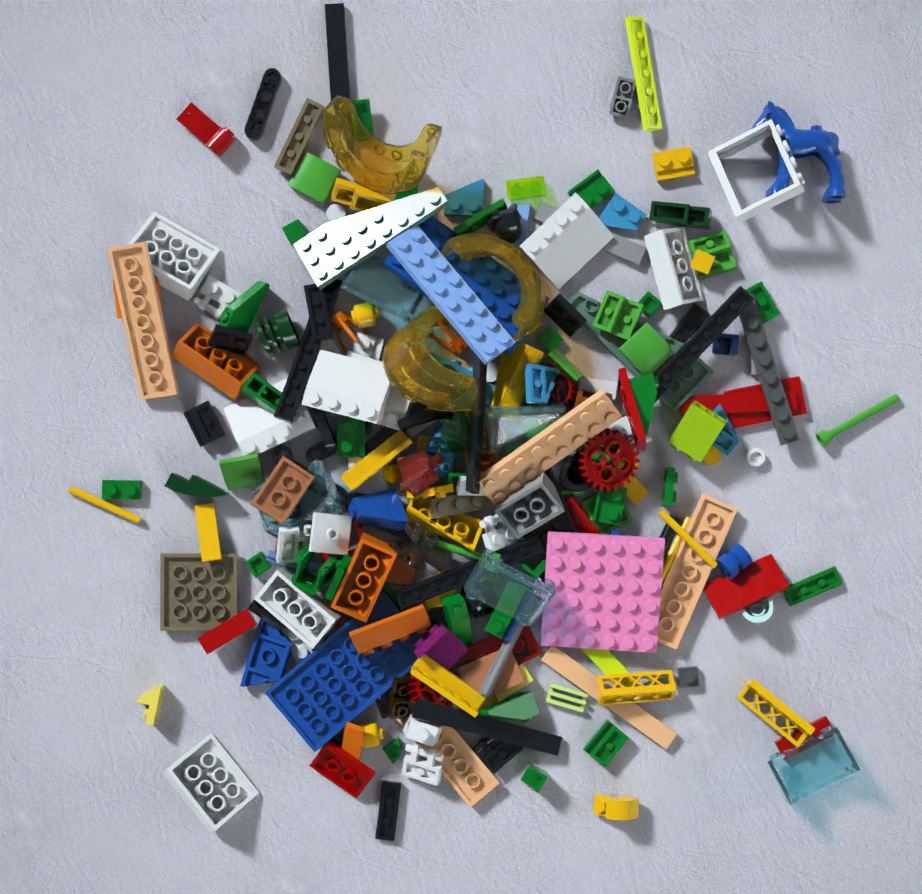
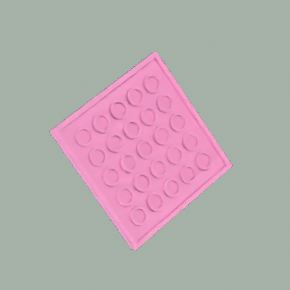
[540,531,665,653]

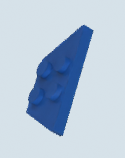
[240,618,293,687]

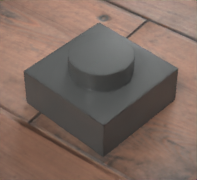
[677,666,699,687]

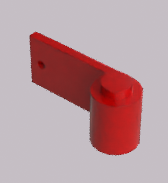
[176,102,235,157]

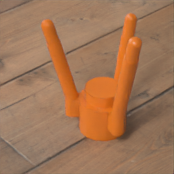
[330,311,369,355]
[431,321,469,355]

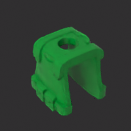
[291,545,338,595]

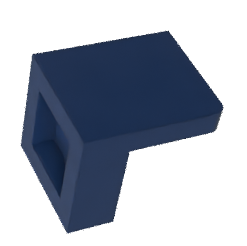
[712,333,740,356]

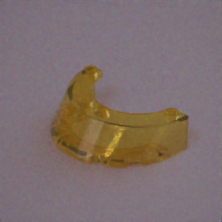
[322,95,442,194]
[441,233,546,343]
[382,305,478,411]

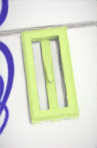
[546,683,588,712]

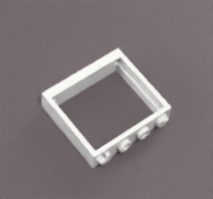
[708,119,805,223]

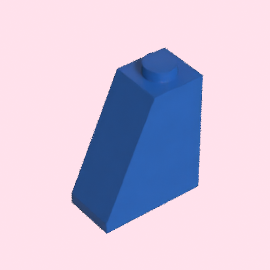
[348,488,409,530]

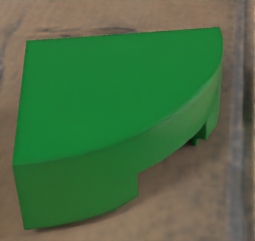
[382,737,402,764]

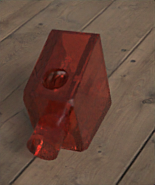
[397,450,445,498]

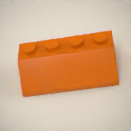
[171,322,260,400]
[331,533,398,623]
[349,604,432,656]

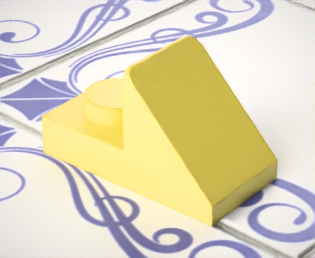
[135,684,164,726]

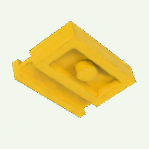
[652,147,695,182]
[406,484,454,500]

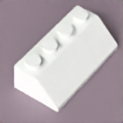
[644,227,704,310]
[254,566,342,649]

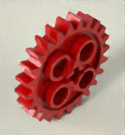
[577,428,640,492]

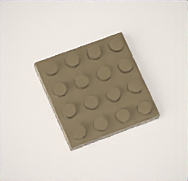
[160,553,238,631]

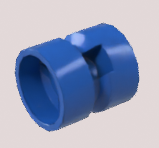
[716,543,753,579]

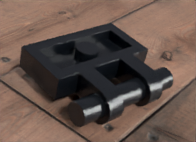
[473,737,524,774]

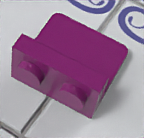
[414,622,467,670]

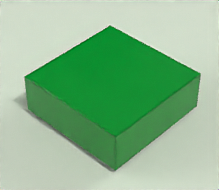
[282,219,307,246]
[638,291,662,318]
[537,326,564,353]
[245,551,272,578]

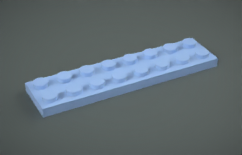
[386,226,515,365]

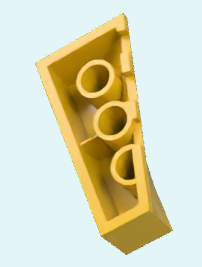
[489,342,544,423]
[406,497,482,552]

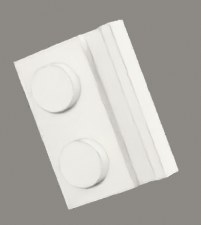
[353,332,385,360]

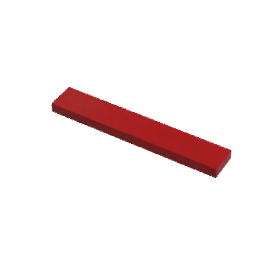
[680,391,797,416]

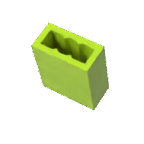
[668,401,728,463]

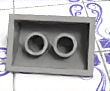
[494,472,565,539]

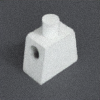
[403,712,443,746]

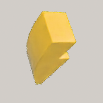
[331,177,392,212]

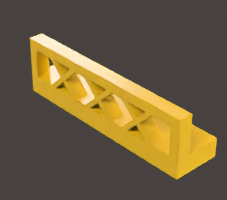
[340,431,413,492]
[410,654,486,717]
[596,670,677,706]
[736,679,815,748]

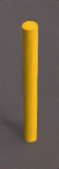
[68,486,142,524]
[658,509,718,568]
[662,516,691,582]

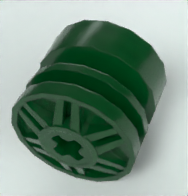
[255,308,300,358]

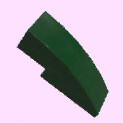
[649,201,712,230]
[165,473,229,497]

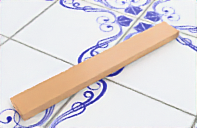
[541,646,677,749]

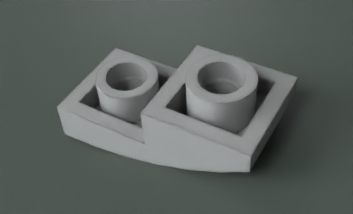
[609,76,636,118]

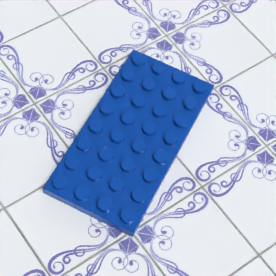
[382,216,550,355]
[265,591,424,752]

